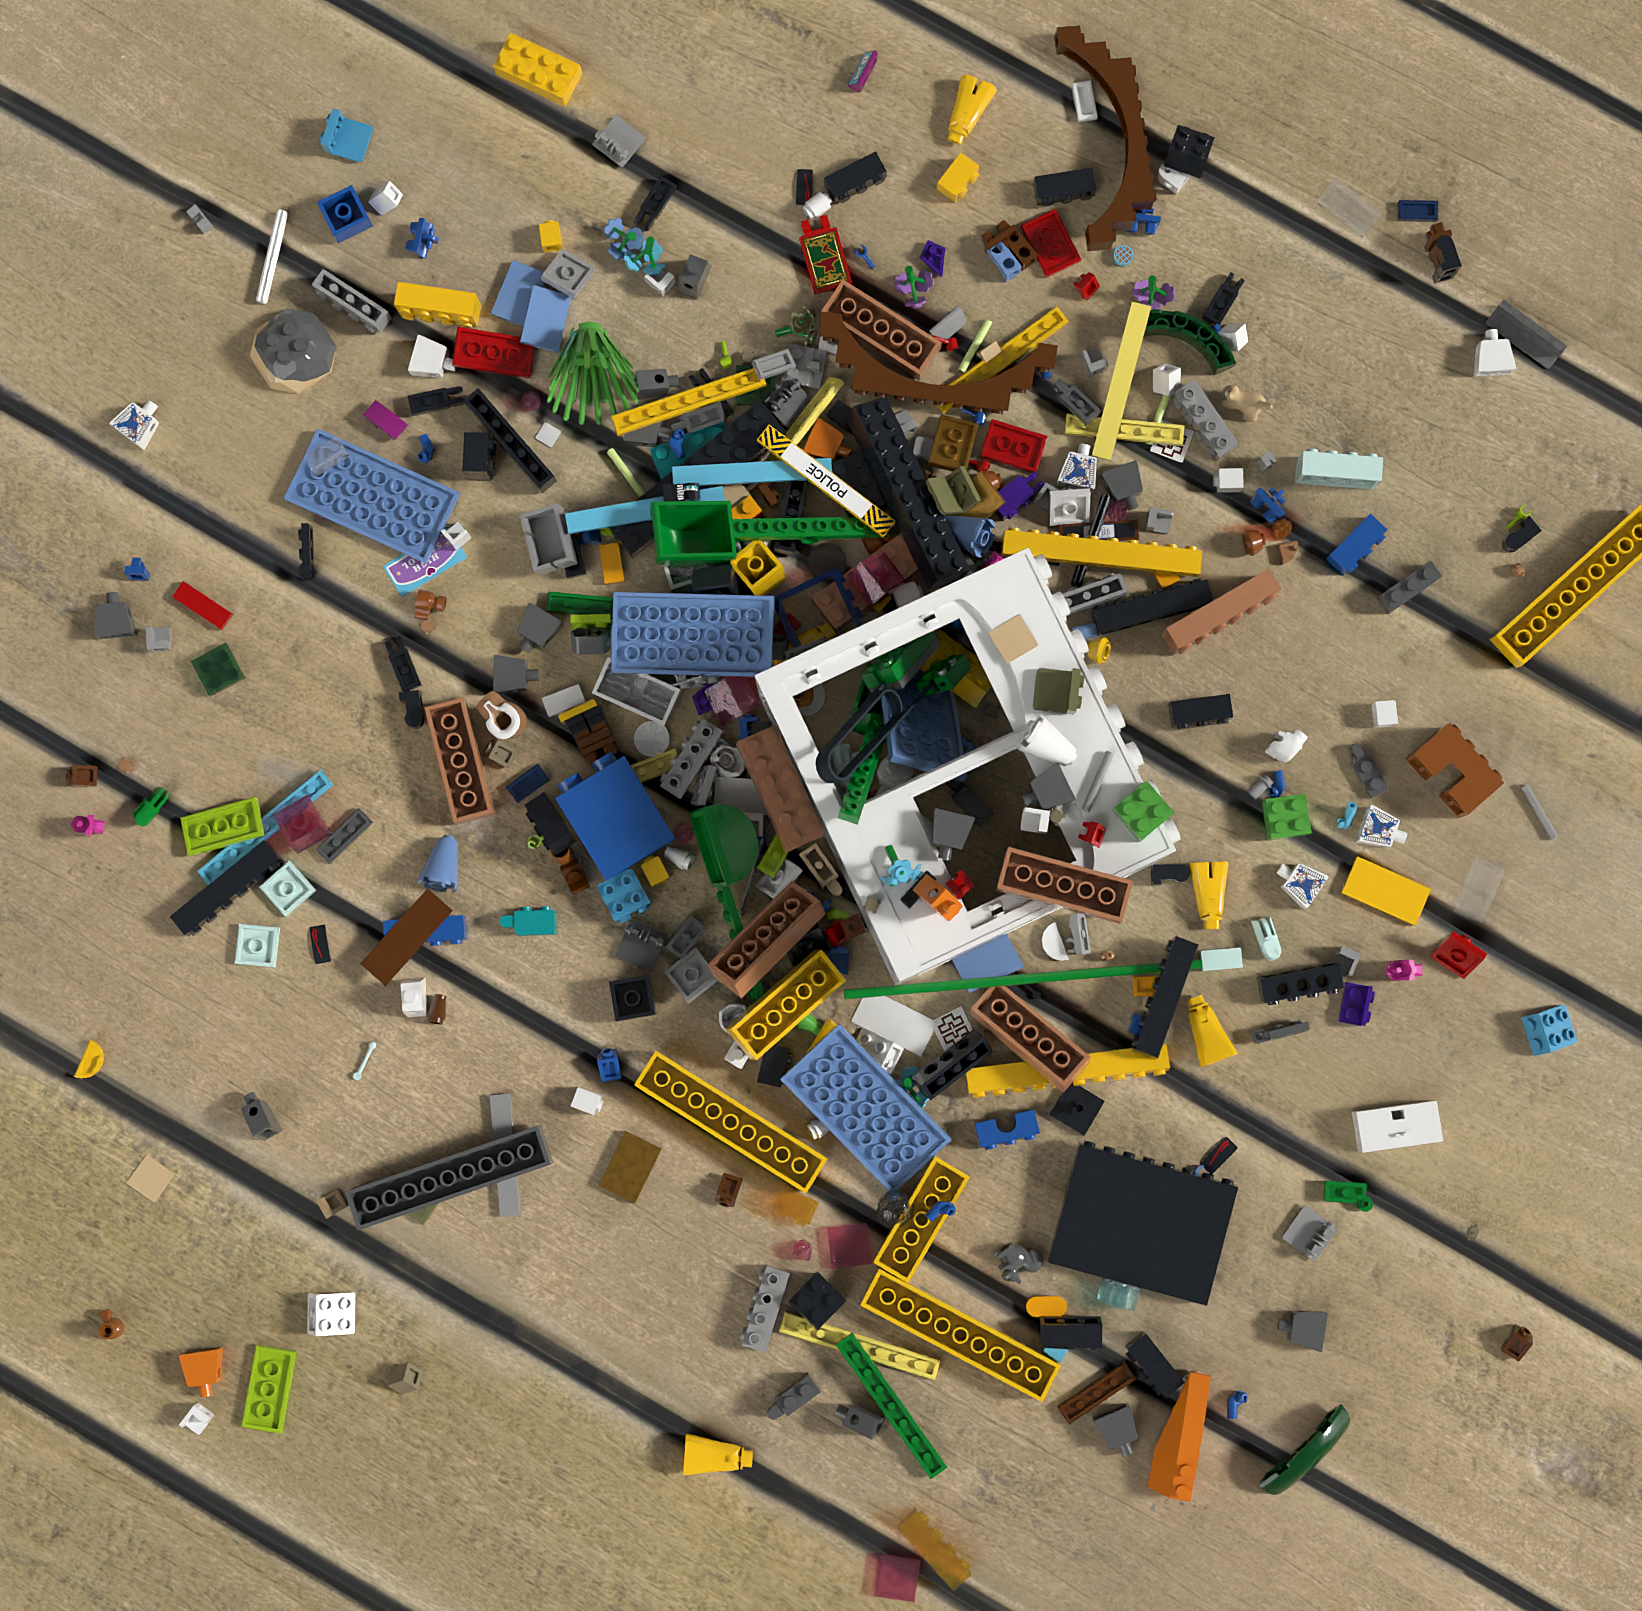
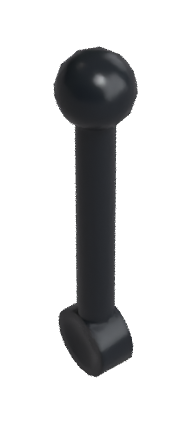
[1008,972,1041,999]

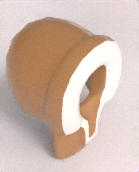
[477,691,528,740]

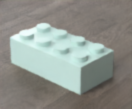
[1295,449,1383,490]

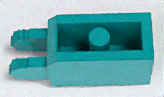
[498,906,557,936]

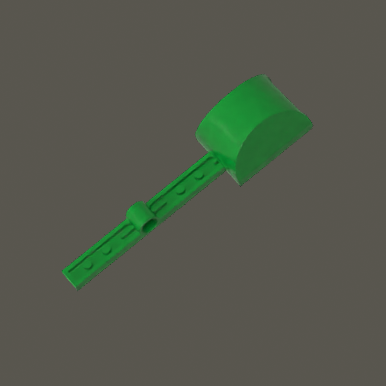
[650,501,890,567]
[837,665,887,825]
[688,804,765,1003]

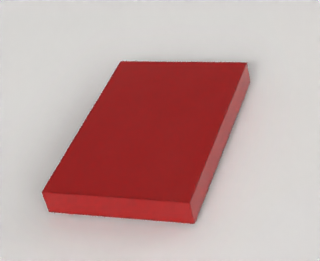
[1020,209,1082,278]
[980,419,1048,473]

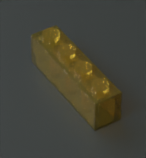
[897,1508,972,1592]

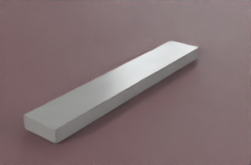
[490,1093,521,1217]

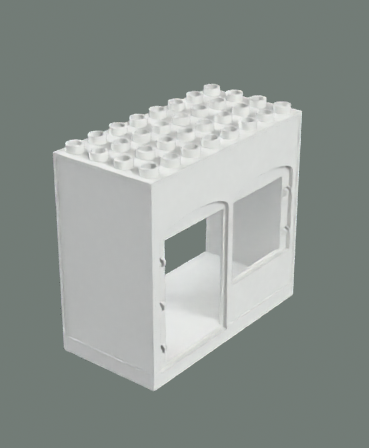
[755,548,1181,985]

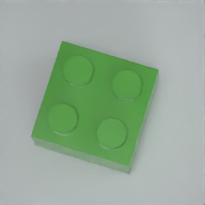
[1112,780,1174,842]
[1262,794,1312,841]

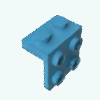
[320,108,373,163]
[597,868,652,924]
[1521,1005,1577,1056]

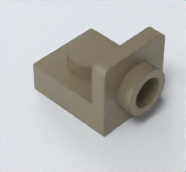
[484,739,518,768]

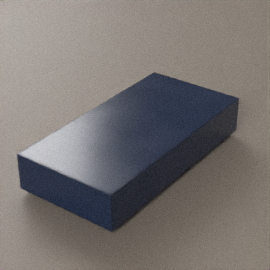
[1398,200,1438,222]
[506,764,550,804]

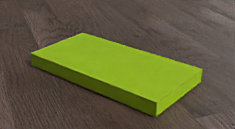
[180,797,265,857]
[241,1344,297,1434]

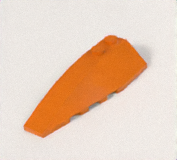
[1147,1371,1211,1502]

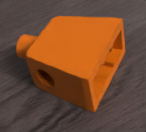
[803,418,852,463]
[913,874,963,922]
[179,1347,223,1397]

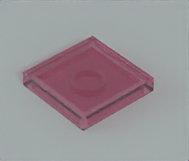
[827,1223,872,1269]
[874,1553,920,1602]

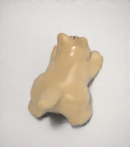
[1221,385,1273,422]

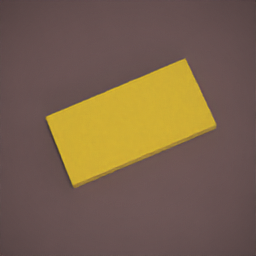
[1341,856,1431,926]

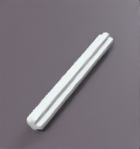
[256,209,288,304]

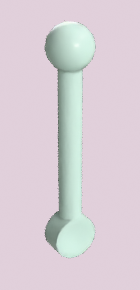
[353,1041,376,1080]

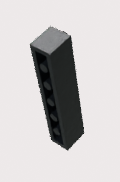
[463,388,557,493]
[1091,578,1214,637]
[170,840,283,936]
[1131,936,1199,1060]

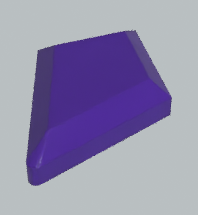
[920,240,945,277]
[692,683,717,715]

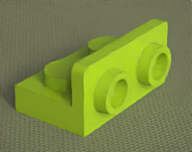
[571,614,613,635]

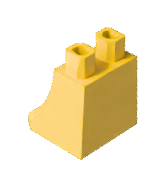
[730,540,786,596]

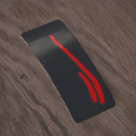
[796,169,813,205]
[310,925,331,964]
[1200,1137,1238,1174]

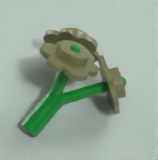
[775,304,817,347]

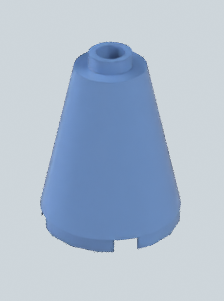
[945,515,995,558]
[418,835,458,892]

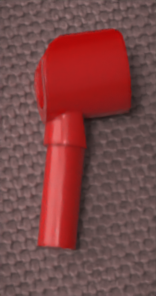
[933,335,958,352]
[969,458,990,471]

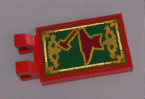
[799,214,852,295]

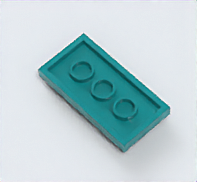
[649,422,725,480]

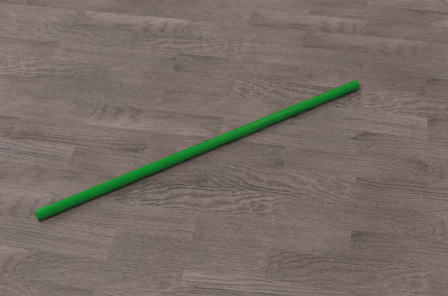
[844,959,1203,1000]

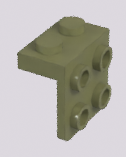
[926,466,981,515]
[1033,668,1084,714]

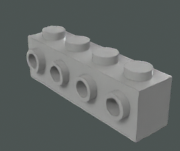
[312,269,391,334]
[1173,379,1239,461]
[1052,573,1128,617]
[659,719,724,799]
[740,1265,790,1353]

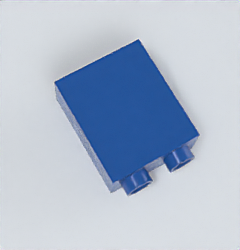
[555,752,676,881]

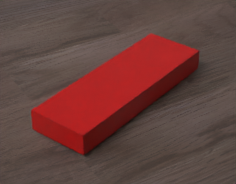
[172,581,233,630]

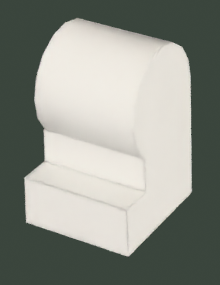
[1158,163,1189,194]

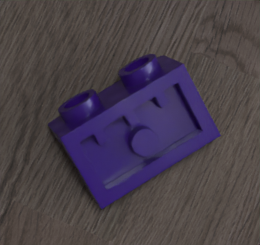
[1338,982,1375,1026]

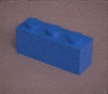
[1326,513,1388,575]

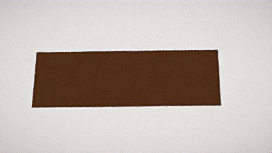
[360,888,453,986]

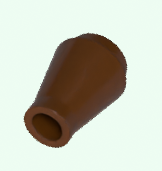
[426,994,447,1025]

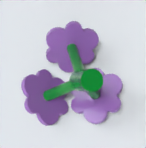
[894,266,934,308]
[1132,275,1175,310]

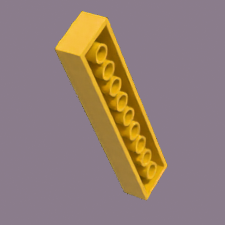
[1489,505,1642,669]
[634,1051,828,1194]
[860,1267,1061,1403]

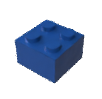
[317,185,373,244]

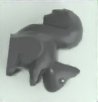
[994,1242,1044,1284]

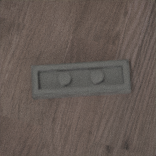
[316,808,374,864]

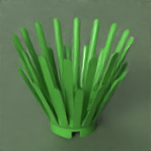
[547,322,639,425]

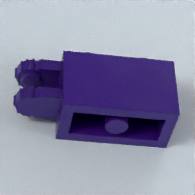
[995,472,1045,521]

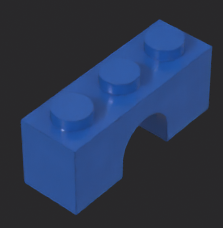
[974,1109,1040,1150]

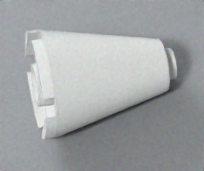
[1016,712,1077,766]

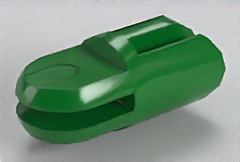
[132,787,169,827]

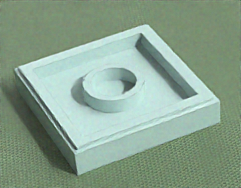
[259,860,316,917]
[234,924,280,968]

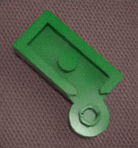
[1324,1181,1373,1212]

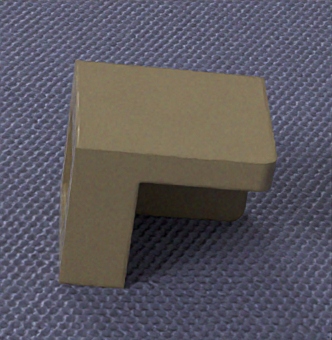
[387,1362,423,1394]

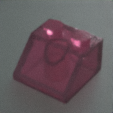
[847,551,907,606]
[704,676,760,726]
[273,795,332,854]

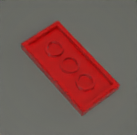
[452,326,535,379]

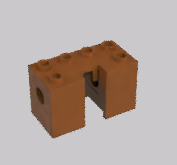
[1405,723,1504,818]

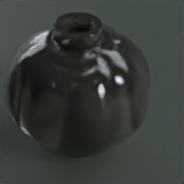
[876,1190,914,1228]

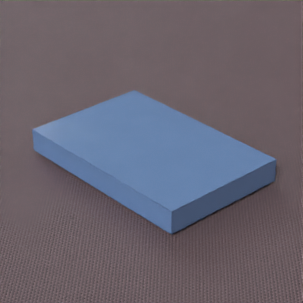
[491,260,546,327]
[520,285,571,353]
[952,934,1024,993]

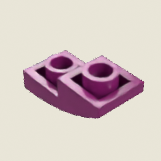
[363,400,408,440]

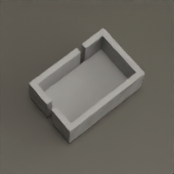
[519,503,578,575]

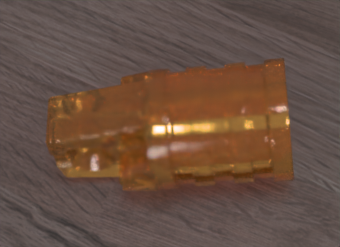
[1270,518,1292,541]

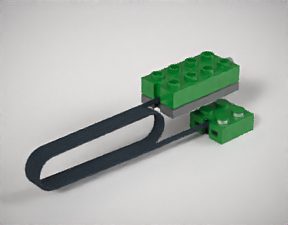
[815,631,972,783]

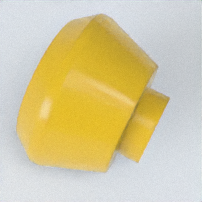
[1086,637,1111,664]

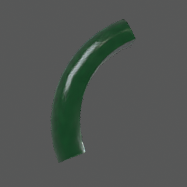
[1143,309,1236,375]
[1259,1404,1350,1495]

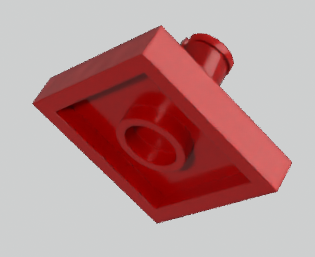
[1430,931,1487,979]

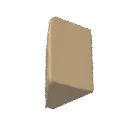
[976,341,1001,363]
[317,1189,347,1219]

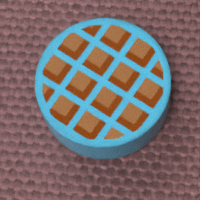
[1113,245,1133,266]

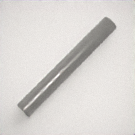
[1082,751,1114,812]
[1521,784,1558,840]

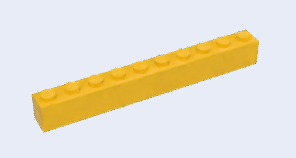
[1001,527,1202,577]
[965,1044,1170,1099]

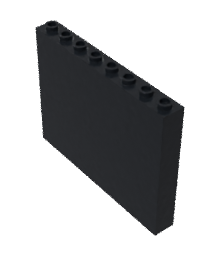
[1047,1140,1238,1306]

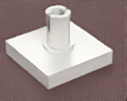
[1049,487,1091,526]
[755,858,803,899]

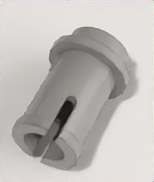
[1247,775,1273,800]

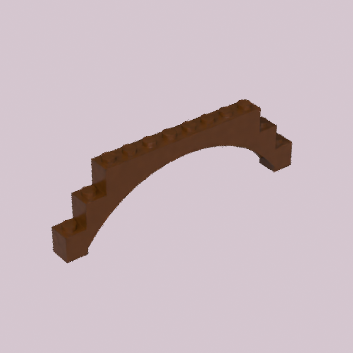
[1054,25,1157,251]
[819,312,1058,415]

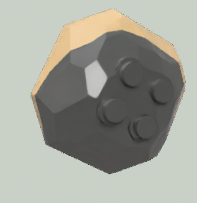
[249,308,337,394]

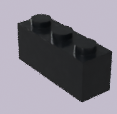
[824,151,887,204]
[1033,168,1096,207]
[1168,694,1233,730]
[524,792,576,855]
[1039,1316,1103,1350]
[1125,1332,1185,1398]

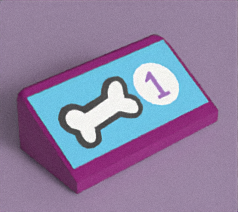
[848,50,878,92]

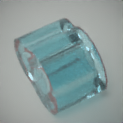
[1097,1278,1140,1311]

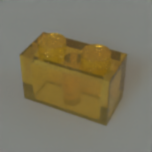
[772,1185,819,1227]

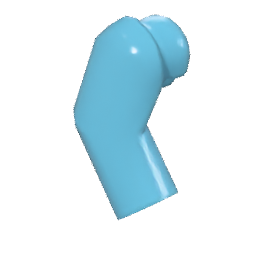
[1337,801,1357,829]

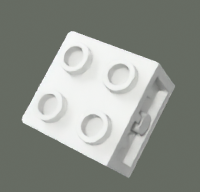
[856,1028,904,1076]
[307,1292,355,1336]

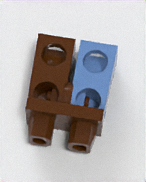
[981,220,1038,282]

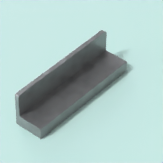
[1486,300,1567,369]

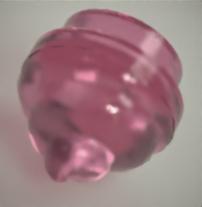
[521,391,541,411]
[1107,502,1127,522]
[674,822,694,843]
[792,1240,812,1261]

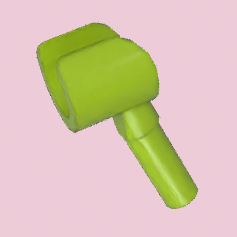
[719,341,732,370]
[1505,505,1531,530]

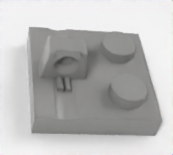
[541,249,595,299]
[782,344,827,390]
[690,765,718,807]
[665,947,718,1004]

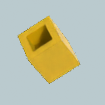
[539,220,563,253]
[641,855,671,888]

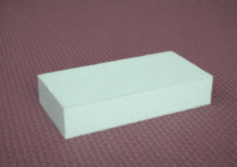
[1200,948,1243,971]

